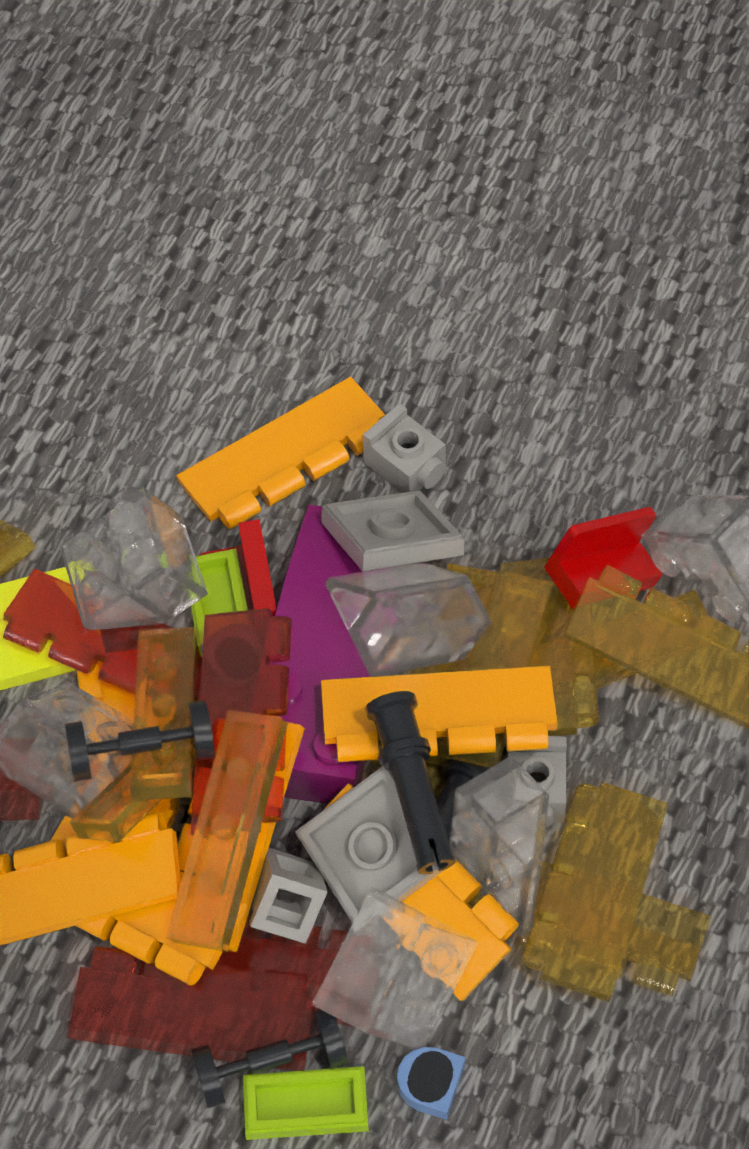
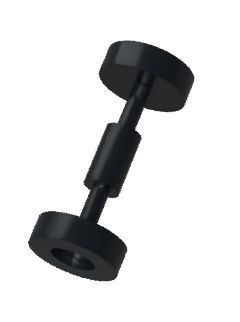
[65,700,215,782]
[191,1005,348,1108]

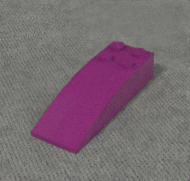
[251,505,405,804]

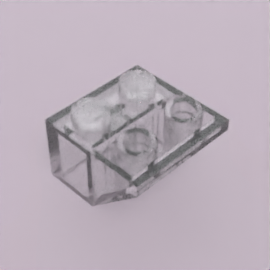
[60,487,208,630]
[325,563,491,677]
[0,682,150,828]
[450,756,549,937]
[312,887,479,1049]

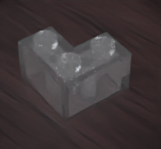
[641,494,749,623]

